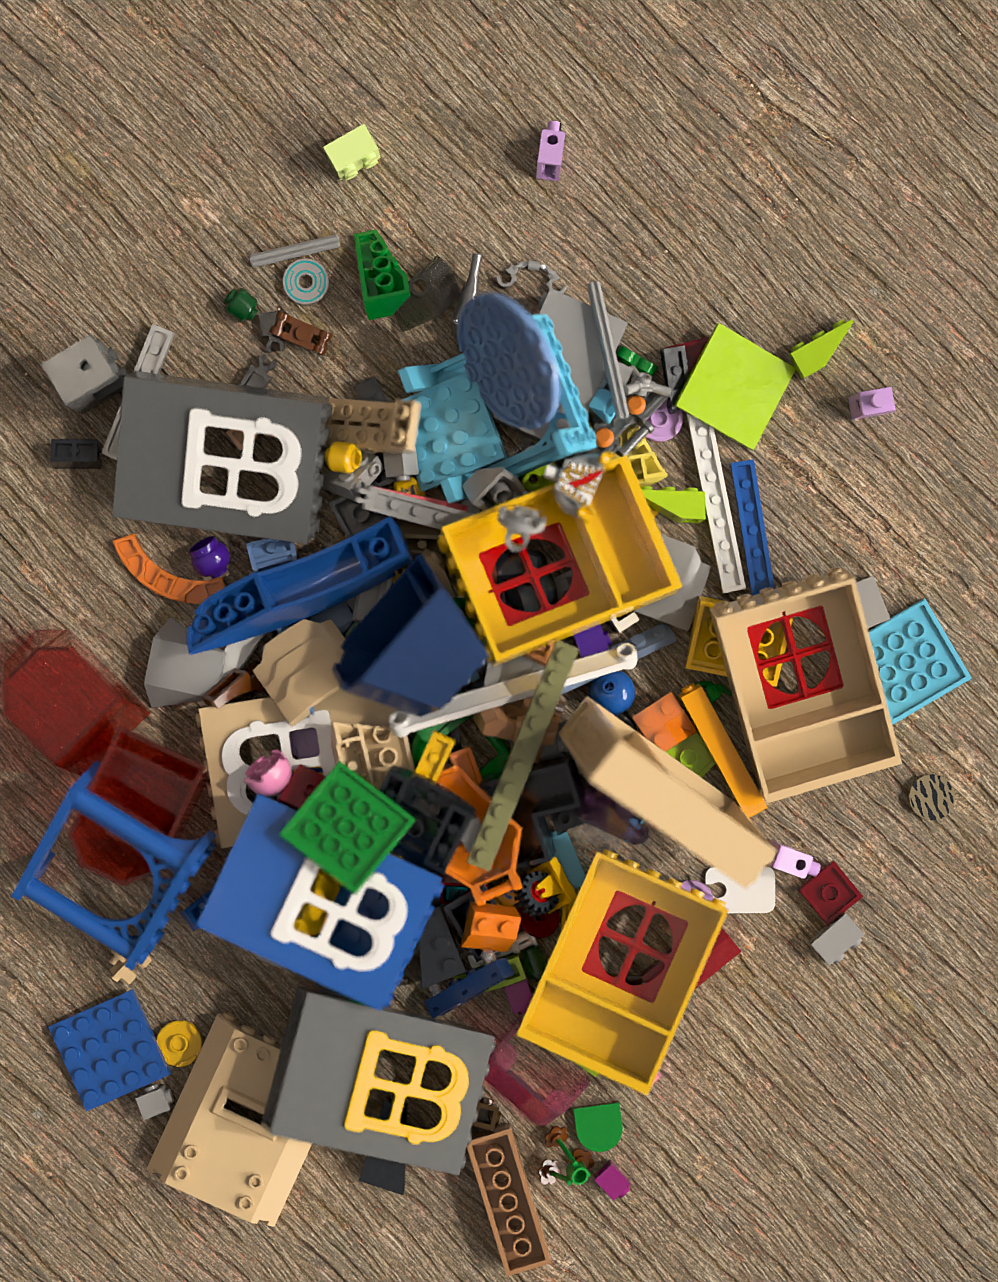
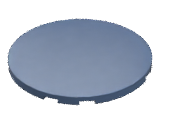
[457,292,560,430]

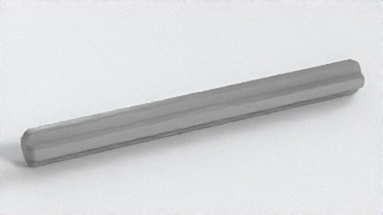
[587,281,629,419]

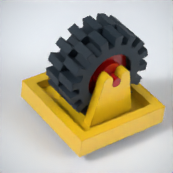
[514,857,577,917]

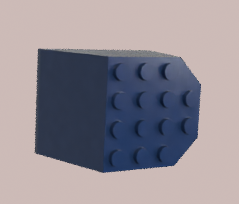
[332,554,489,717]

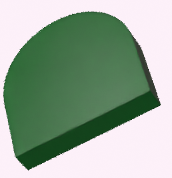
[573,1101,623,1152]

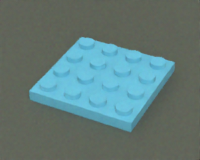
[403,372,507,492]

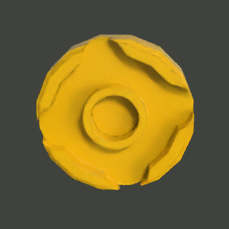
[157,1020,203,1067]

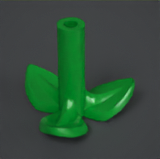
[694,681,732,707]

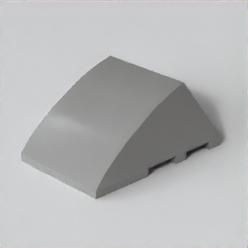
[144,617,227,708]

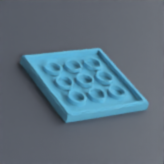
[868,598,972,725]

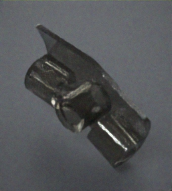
[394,255,466,332]

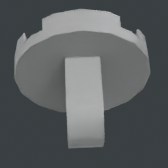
[497,505,546,551]

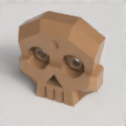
[473,697,566,763]

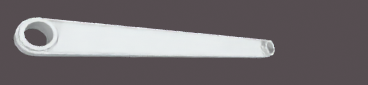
[389,643,638,737]

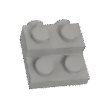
[323,450,384,501]

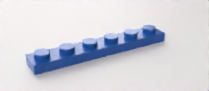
[730,459,775,596]

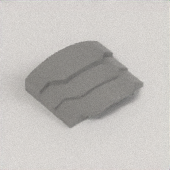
[634,534,712,631]

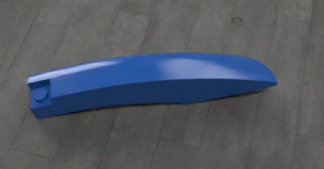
[187,516,413,655]

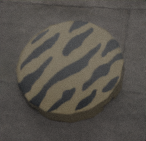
[908,774,955,821]

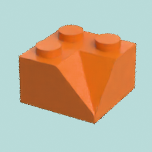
[632,692,697,752]

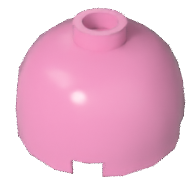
[243,750,292,796]

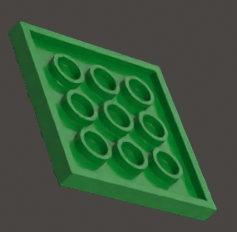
[279,761,415,895]

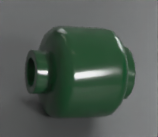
[223,288,258,323]

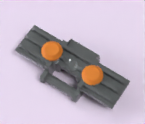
[571,380,668,457]

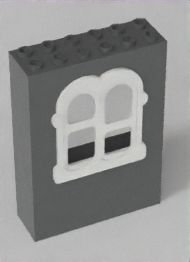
[112,371,332,544]

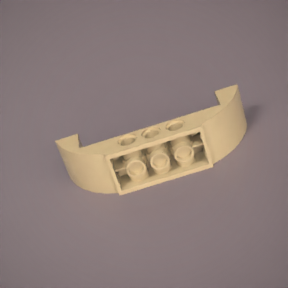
[264,391,421,455]

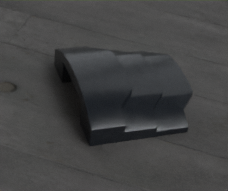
[378,765,476,874]

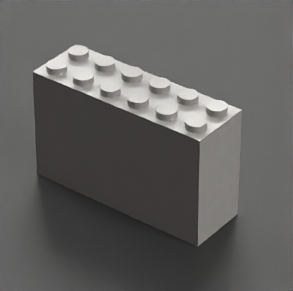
[490,288,628,445]

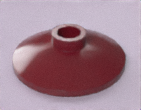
[517,902,560,938]

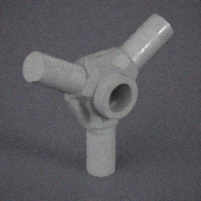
[623,365,672,397]

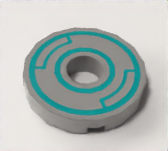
[283,258,329,306]

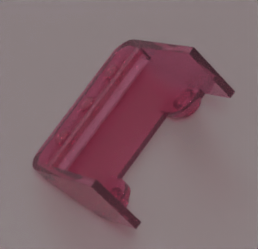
[484,1016,590,1126]

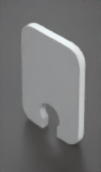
[705,866,775,913]

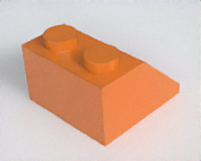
[461,902,521,952]

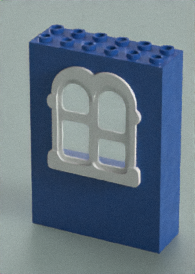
[196,794,444,1011]

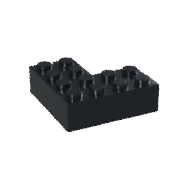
[478,754,586,869]

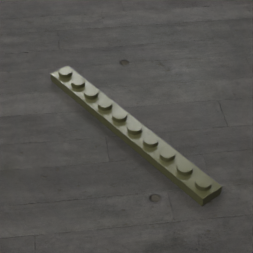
[467,640,579,871]

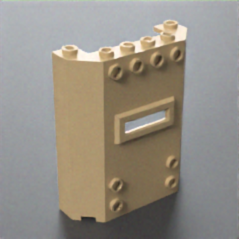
[147,1011,312,1227]

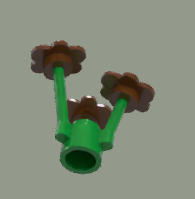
[538,1126,594,1185]

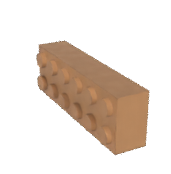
[467,1123,551,1276]

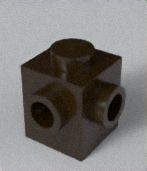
[472,1097,501,1131]

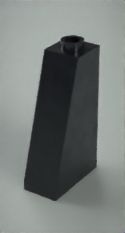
[359,1095,408,1195]

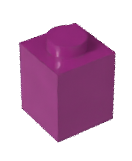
[504,978,533,1015]
[594,1159,630,1201]

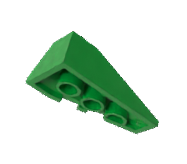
[354,229,410,320]

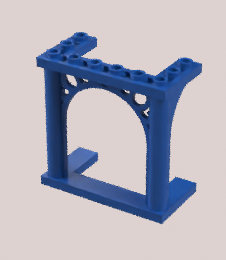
[11,760,217,971]

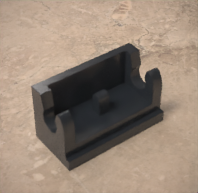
[50,439,101,469]

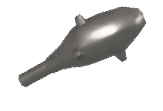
[450,253,482,343]

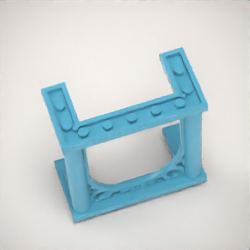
[398,314,597,504]

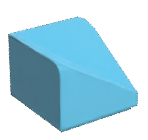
[589,388,615,424]

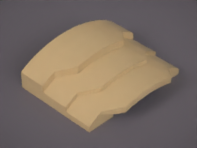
[253,619,345,727]

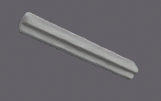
[249,234,340,268]

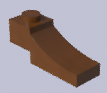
[201,660,265,709]

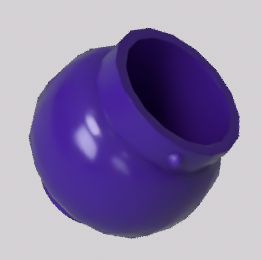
[189,536,230,579]

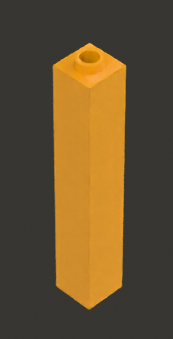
[678,683,768,818]

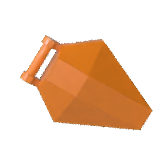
[437,765,523,906]

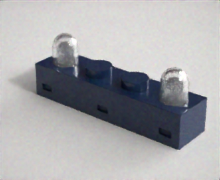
[424,948,514,1018]

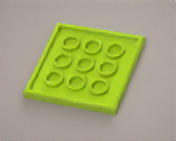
[674,323,796,450]

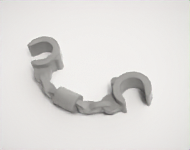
[497,260,567,293]

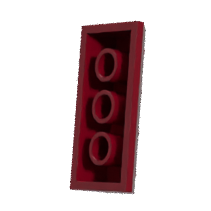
[640,927,742,990]

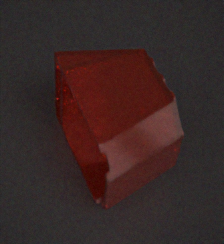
[3,630,151,776]
[68,725,206,886]

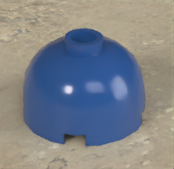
[589,670,636,716]

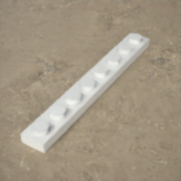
[686,413,746,594]

